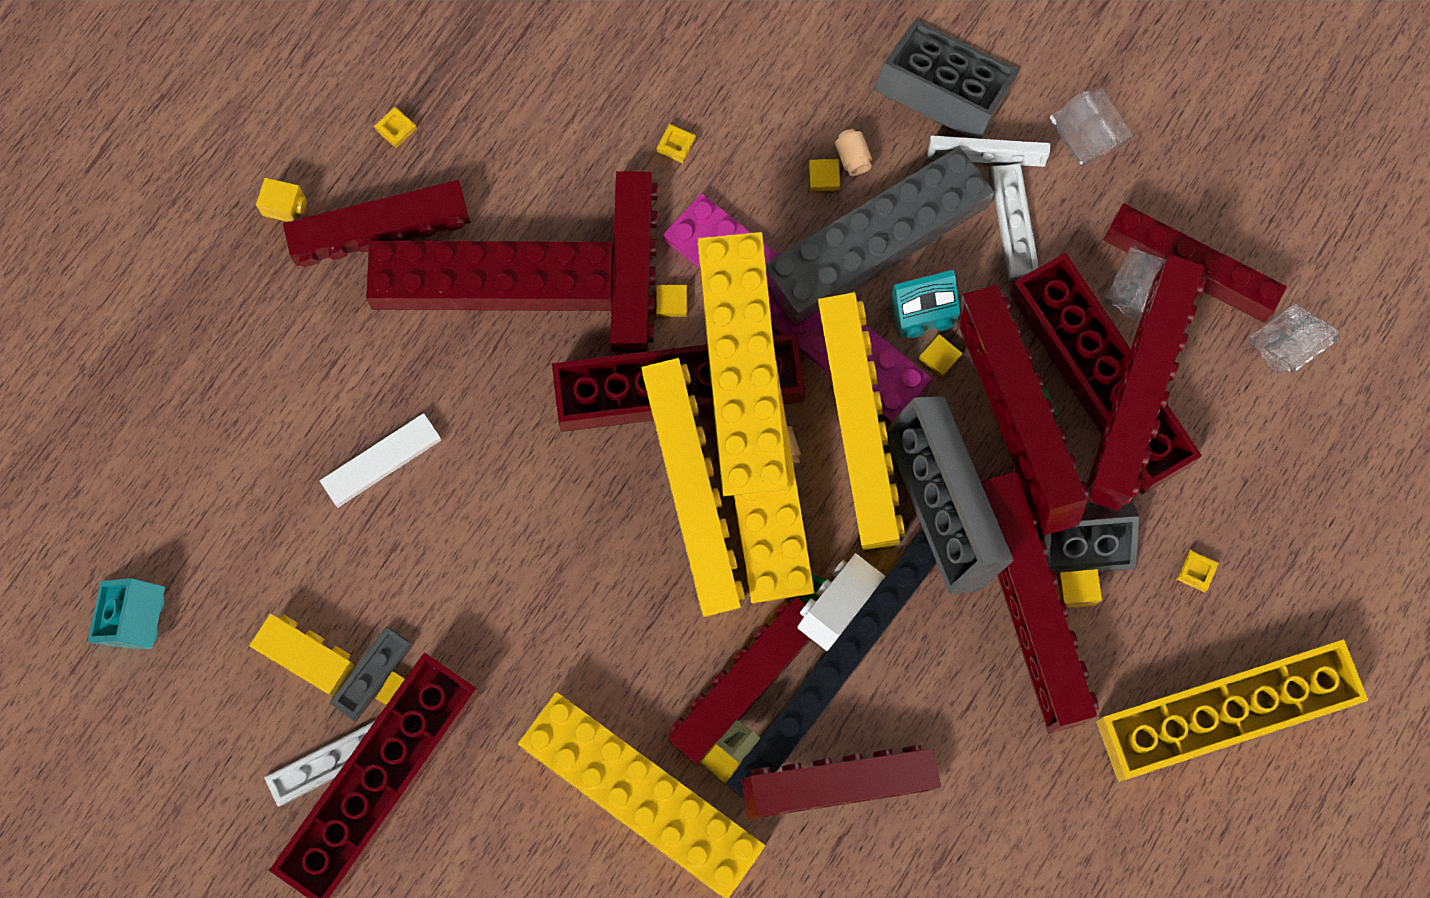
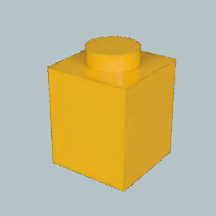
[256,178,307,222]
[1056,569,1102,608]

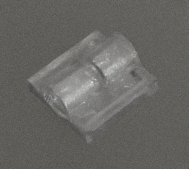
[1050,88,1133,167]
[1105,248,1165,322]
[1249,303,1340,374]

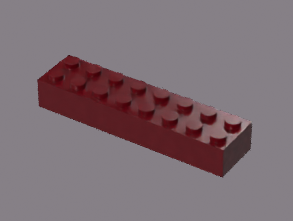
[366,241,613,311]
[1009,252,1202,495]
[1087,254,1206,511]
[958,284,1089,536]
[552,333,805,432]
[981,472,1099,734]
[269,652,480,898]

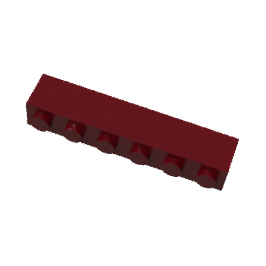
[610,171,658,352]
[283,179,471,267]
[1103,203,1287,323]
[668,597,812,767]
[741,745,941,820]

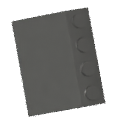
[874,19,1019,139]

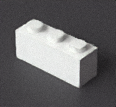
[797,553,886,651]

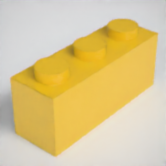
[249,613,355,697]

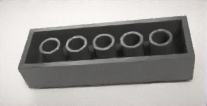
[886,396,1014,594]

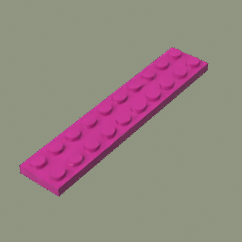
[662,193,933,424]

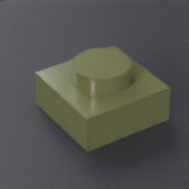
[716,720,760,763]

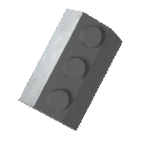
[1037,500,1139,575]

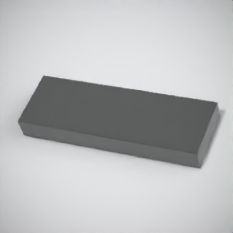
[329,626,413,722]

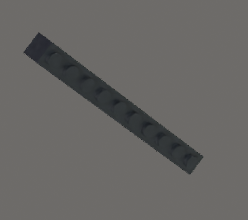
[726,532,937,800]

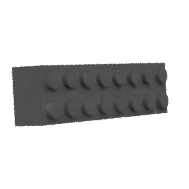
[765,146,995,327]

